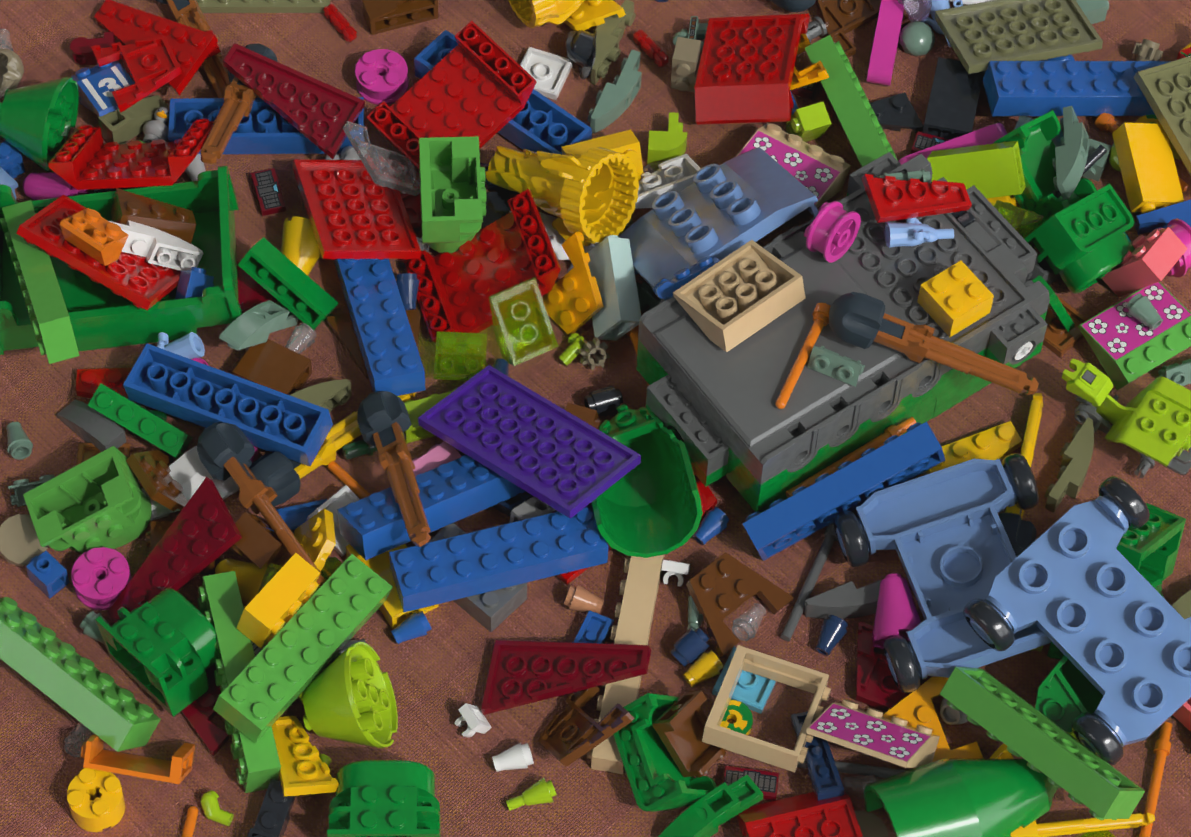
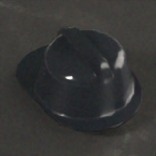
[565,29,597,80]

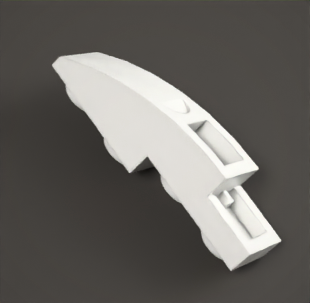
[109,220,203,271]

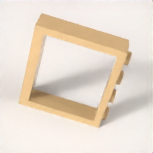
[702,645,831,772]

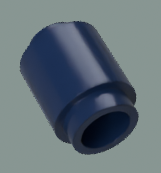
[670,627,710,666]

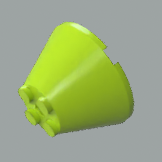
[299,642,398,748]

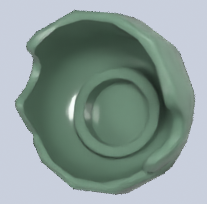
[898,21,935,56]

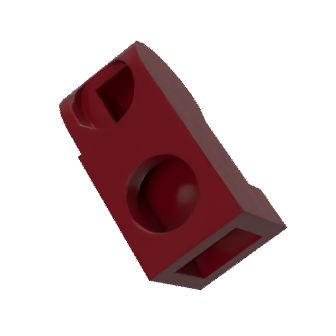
[70,32,115,65]

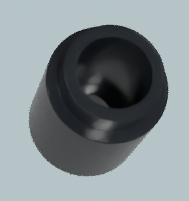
[584,385,623,416]

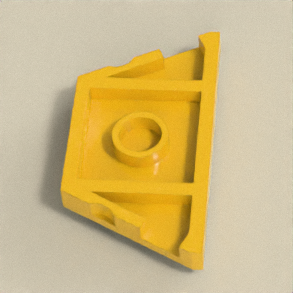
[564,0,626,32]
[294,509,336,572]

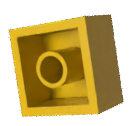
[917,260,994,337]

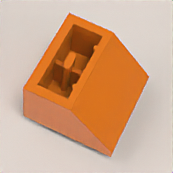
[60,208,129,266]

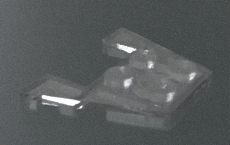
[343,121,420,196]

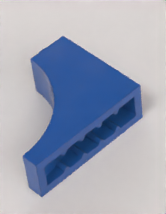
[1135,199,1191,234]

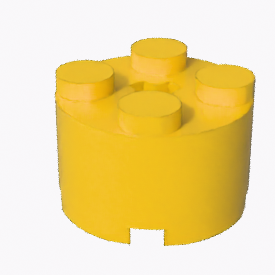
[67,768,125,832]

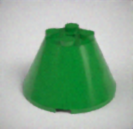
[0,77,79,172]

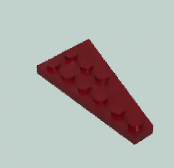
[481,640,651,715]

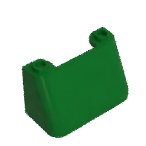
[993,110,1097,228]
[613,693,717,812]

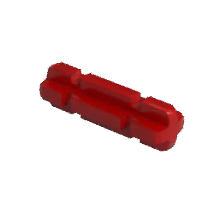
[323,4,357,42]
[633,29,669,67]

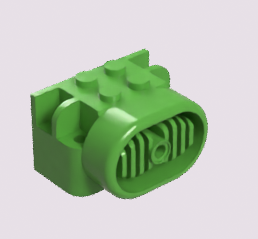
[419,136,486,254]
[23,446,152,554]

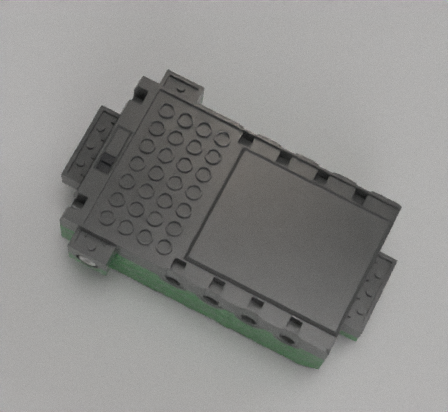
[636,152,1050,513]

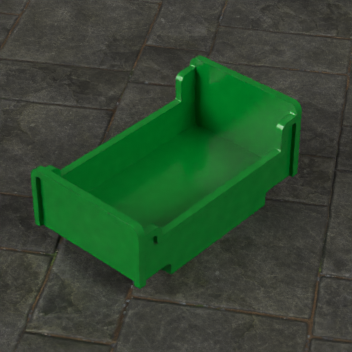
[0,166,242,355]

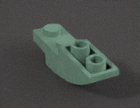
[588,50,642,134]
[1052,106,1089,200]
[219,300,299,350]

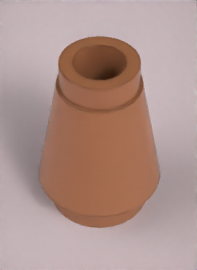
[563,585,604,614]

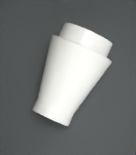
[492,742,534,772]

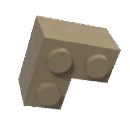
[671,37,701,92]

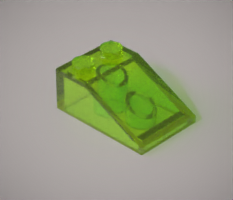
[489,277,558,366]

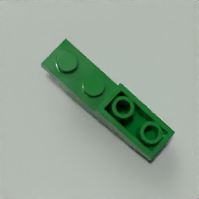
[658,774,763,837]

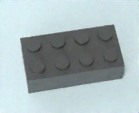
[428,523,527,632]

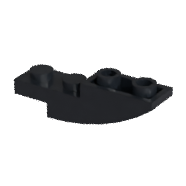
[247,779,296,837]

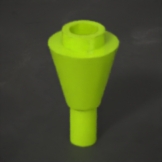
[506,777,557,811]

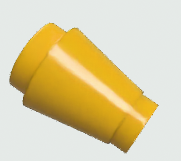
[683,650,724,687]

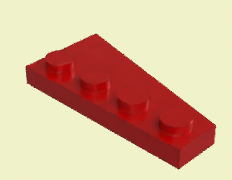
[76,368,156,410]

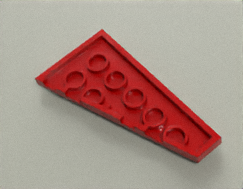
[94,0,218,96]

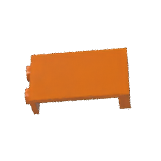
[81,734,195,784]

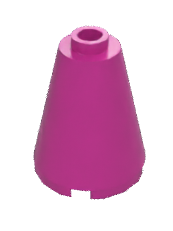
[23,172,93,200]
[872,574,921,649]

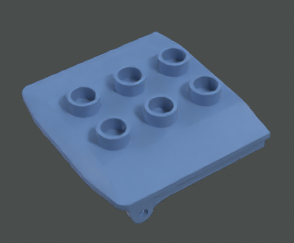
[619,148,819,301]

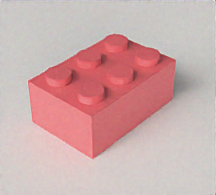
[1102,227,1188,297]

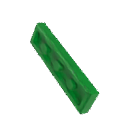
[1032,276,1075,332]

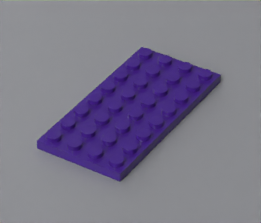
[418,365,641,519]

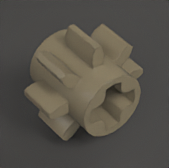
[1132,38,1163,61]
[578,337,610,370]

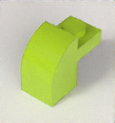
[647,112,688,165]

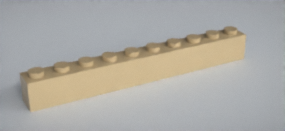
[587,555,665,774]

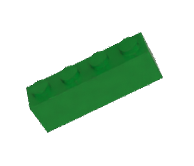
[238,237,338,331]
[88,383,193,459]

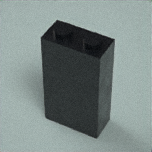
[923,57,984,140]

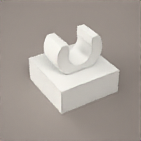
[661,559,690,587]
[455,703,492,738]

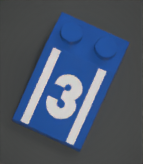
[71,61,135,117]

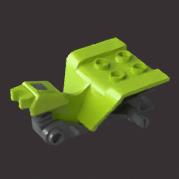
[1062,358,1191,478]

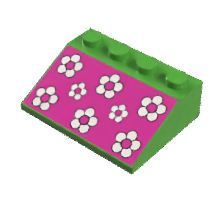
[1078,282,1191,390]

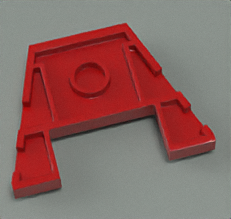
[91,36,182,112]

